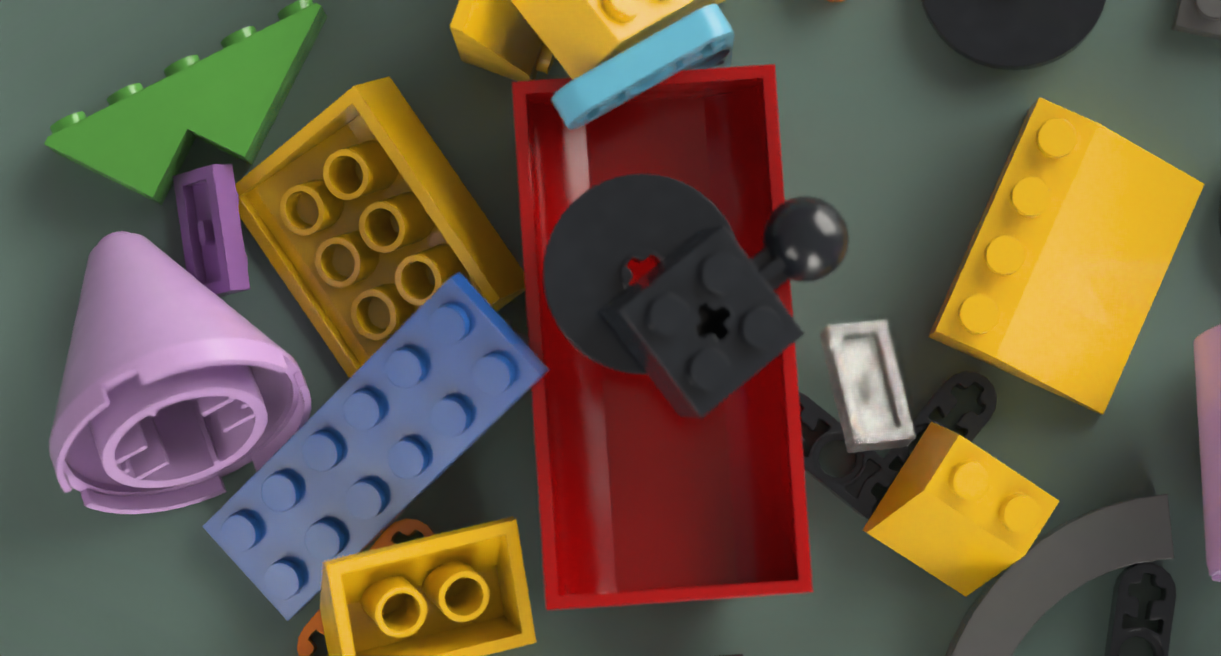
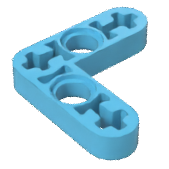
[551,4,735,129]

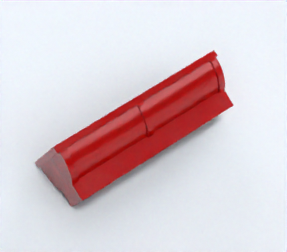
[512,64,813,610]

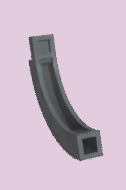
[945,494,1174,656]

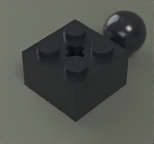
[600,196,849,418]

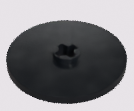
[921,0,1106,70]
[542,174,737,374]

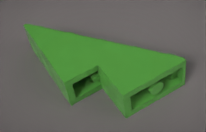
[44,0,327,205]

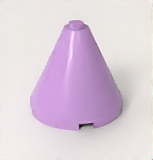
[49,231,311,514]

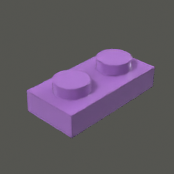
[173,164,250,297]

